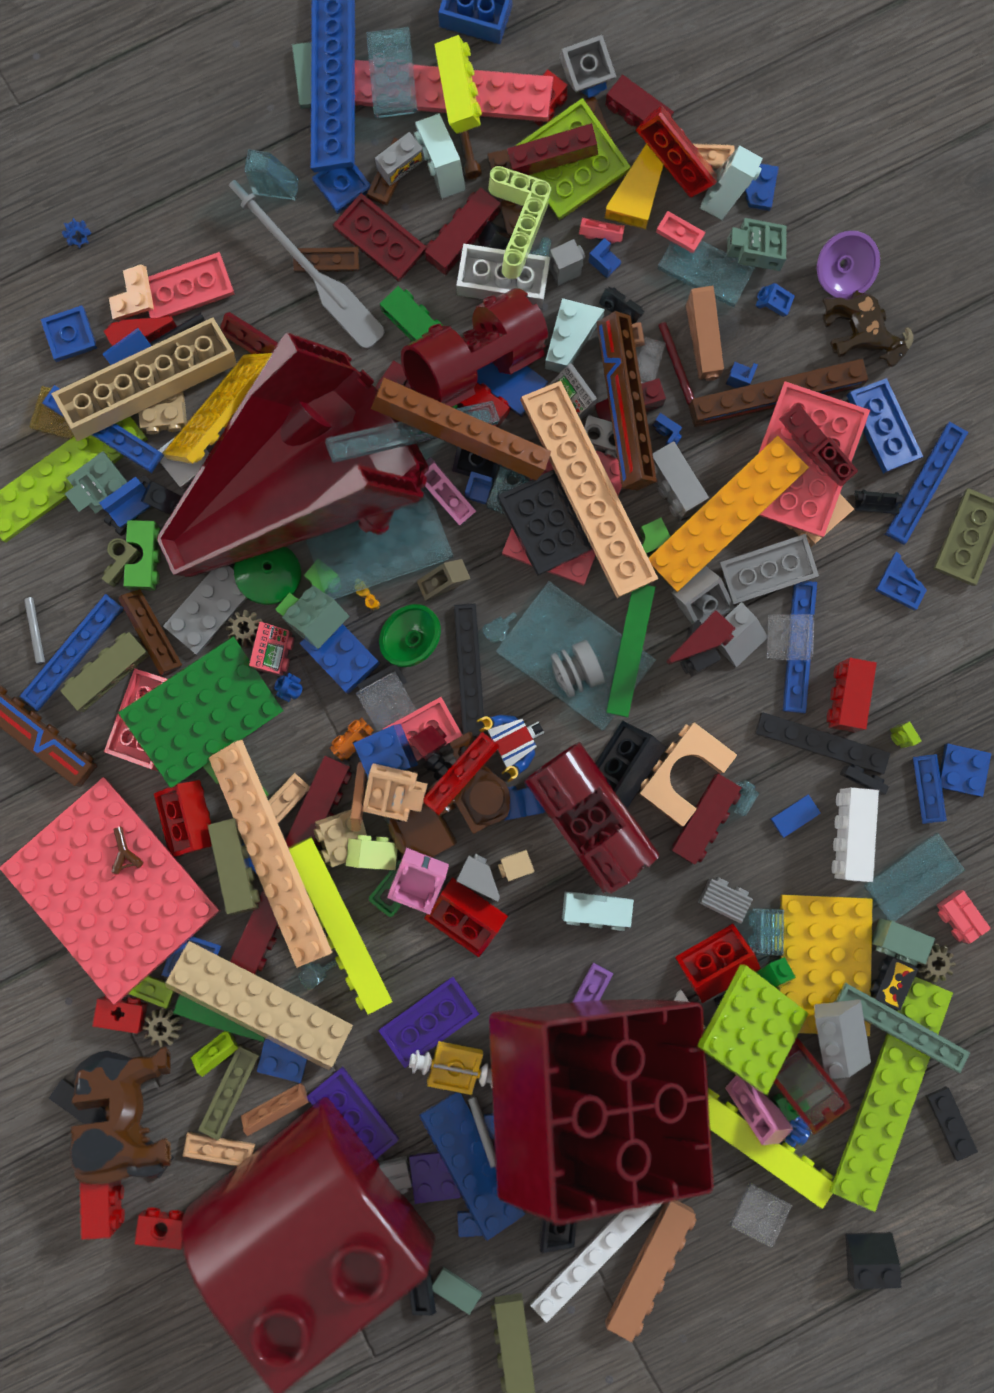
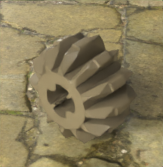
[226,610,263,648]
[917,943,956,983]
[142,1008,183,1048]

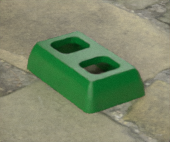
[369,860,402,917]

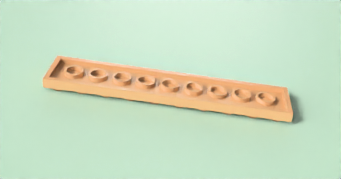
[520,381,658,598]
[208,740,332,968]

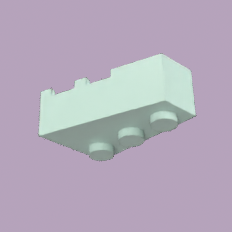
[414,114,466,199]
[700,146,763,220]
[545,298,605,373]
[562,891,634,931]

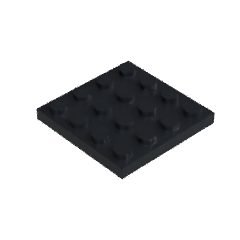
[497,470,593,576]

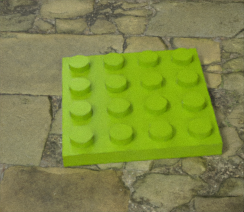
[516,98,631,221]
[697,965,809,1095]

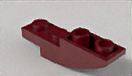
[779,403,858,487]

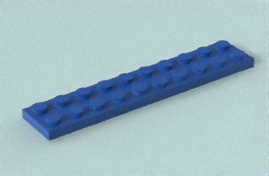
[311,0,355,173]

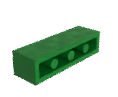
[380,286,443,342]

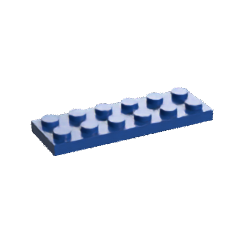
[419,1092,525,1241]

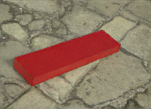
[423,732,500,815]

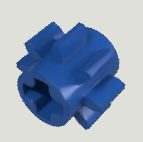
[62,218,91,248]
[274,673,303,702]
[783,1117,810,1148]

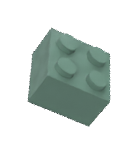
[282,585,349,649]
[872,918,935,966]

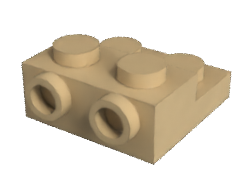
[138,391,187,435]
[314,809,367,867]

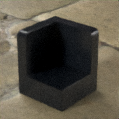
[478,222,511,250]

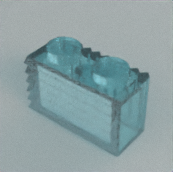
[749,908,784,956]

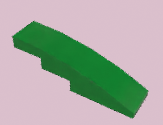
[173,994,265,1042]

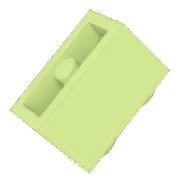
[346,835,398,870]

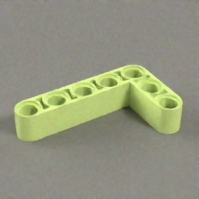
[488,166,551,279]

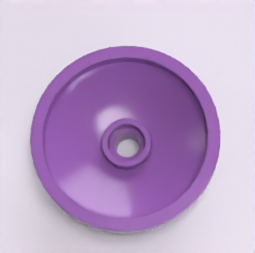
[817,231,880,299]

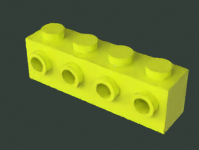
[435,35,482,134]

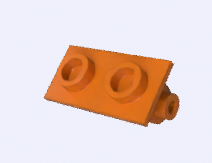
[330,717,374,761]

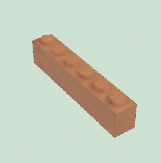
[605,1200,696,1342]

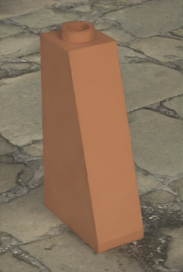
[686,286,724,381]

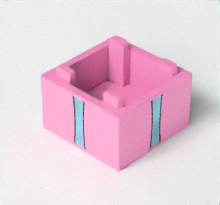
[387,848,449,914]

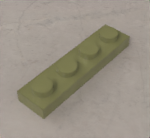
[198,1045,260,1141]

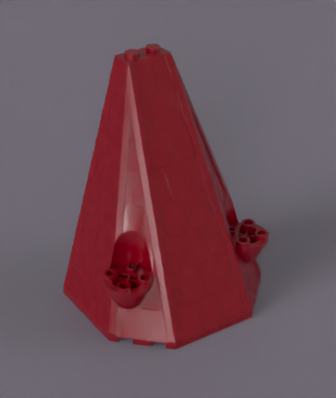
[156,333,429,577]

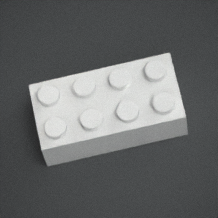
[456,244,550,309]
[832,788,879,882]

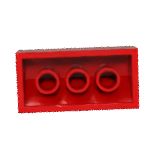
[636,106,717,198]

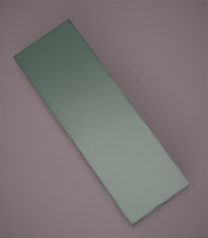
[292,42,312,109]

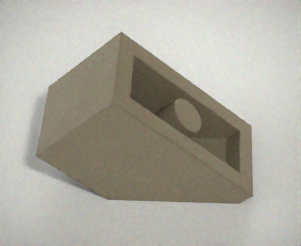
[417,559,471,601]

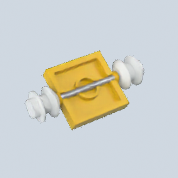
[409,1041,492,1095]

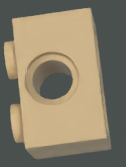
[498,849,534,881]

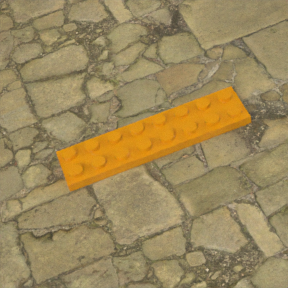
[648,436,809,592]

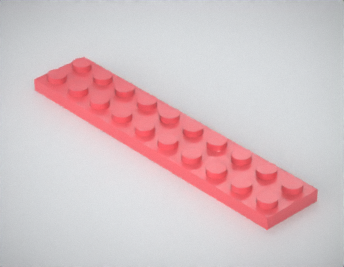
[355,60,553,122]

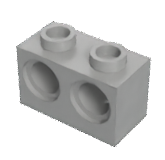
[584,415,617,458]

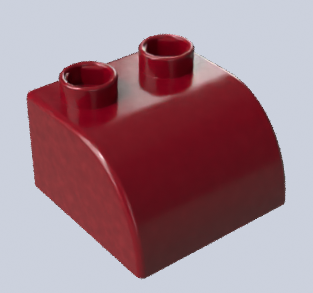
[489,999,714,1225]
[181,1097,435,1393]

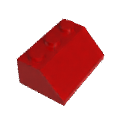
[154,780,212,857]
[424,877,508,957]
[675,924,761,1003]

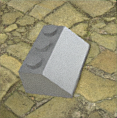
[814,999,871,1079]

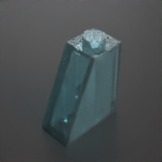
[244,149,299,200]

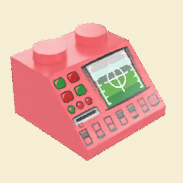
[249,622,295,676]

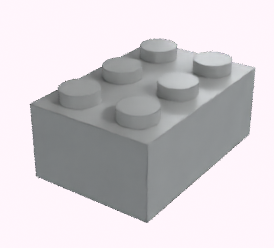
[653,441,709,521]

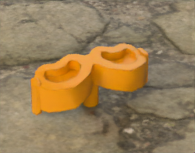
[355,580,380,610]

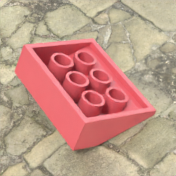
[104,668,167,771]

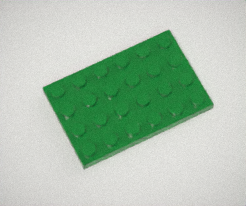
[117,637,283,788]

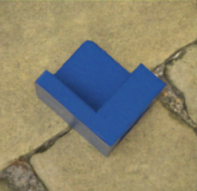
[588,238,621,278]
[726,362,758,388]
[465,471,493,505]

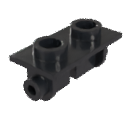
[599,286,645,324]
[855,489,903,514]

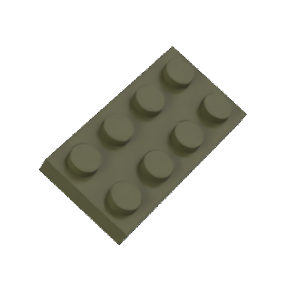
[933,488,994,586]

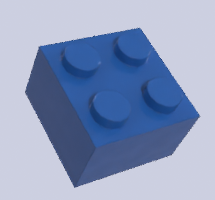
[353,724,418,778]

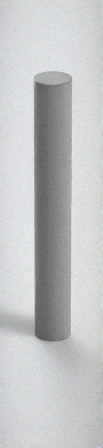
[24,598,45,664]
[468,1097,496,1168]

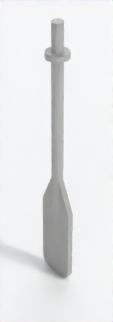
[229,180,384,349]

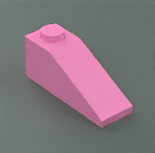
[424,457,476,526]
[725,1075,793,1145]

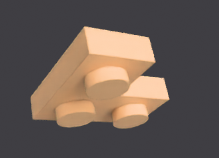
[109,265,154,321]

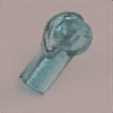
[529,237,551,257]

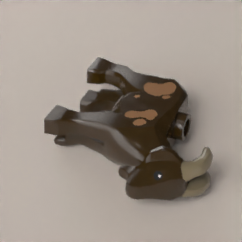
[822,290,914,367]

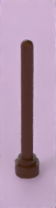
[460,130,482,180]

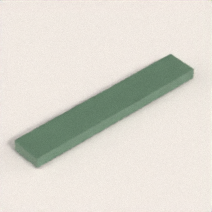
[835,983,970,1073]

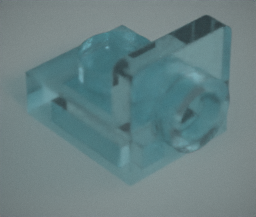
[734,780,759,816]

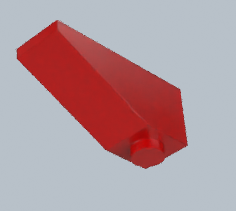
[104,316,177,346]

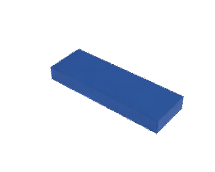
[913,754,947,824]

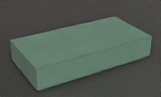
[432,1267,482,1315]

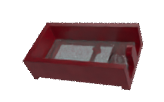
[773,1037,851,1135]

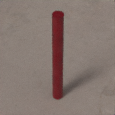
[658,322,694,406]

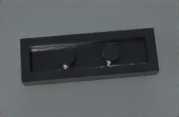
[926,1086,978,1161]

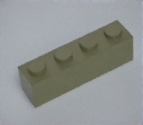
[60,632,150,713]
[208,818,260,916]
[491,1293,535,1393]

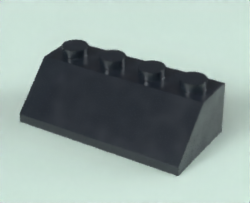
[595,720,666,809]

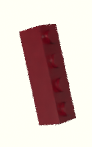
[507,123,598,175]
[425,187,501,276]
[670,773,742,865]

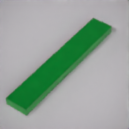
[606,585,655,718]

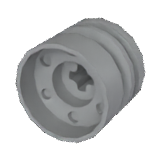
[550,639,605,698]

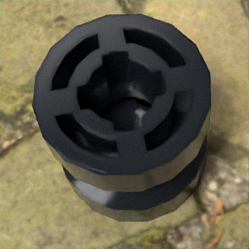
[423,751,452,781]

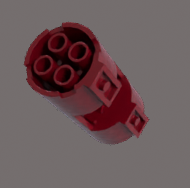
[401,288,548,407]
[524,742,659,894]

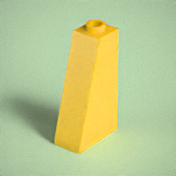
[605,144,663,229]

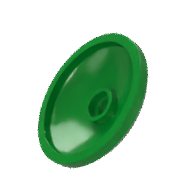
[234,546,301,605]
[379,604,441,667]

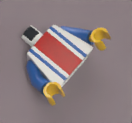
[477,715,544,782]

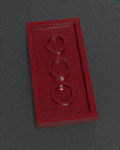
[333,193,426,282]

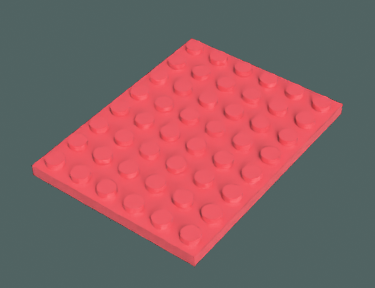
[0,777,221,1005]

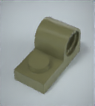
[101,538,142,587]

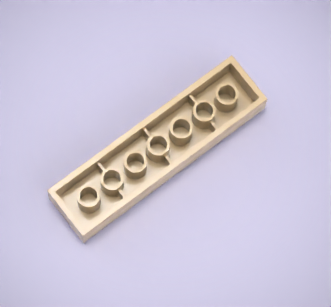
[51,317,237,441]
[165,941,353,1070]

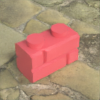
[936,890,991,944]

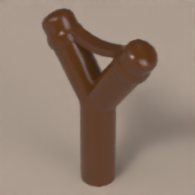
[111,827,143,875]

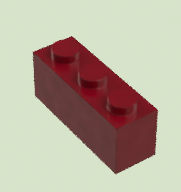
[605,74,674,128]

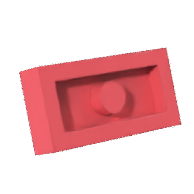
[656,211,705,254]
[579,218,624,243]

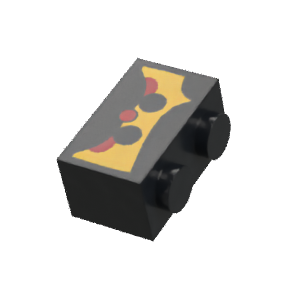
[869,955,918,1011]

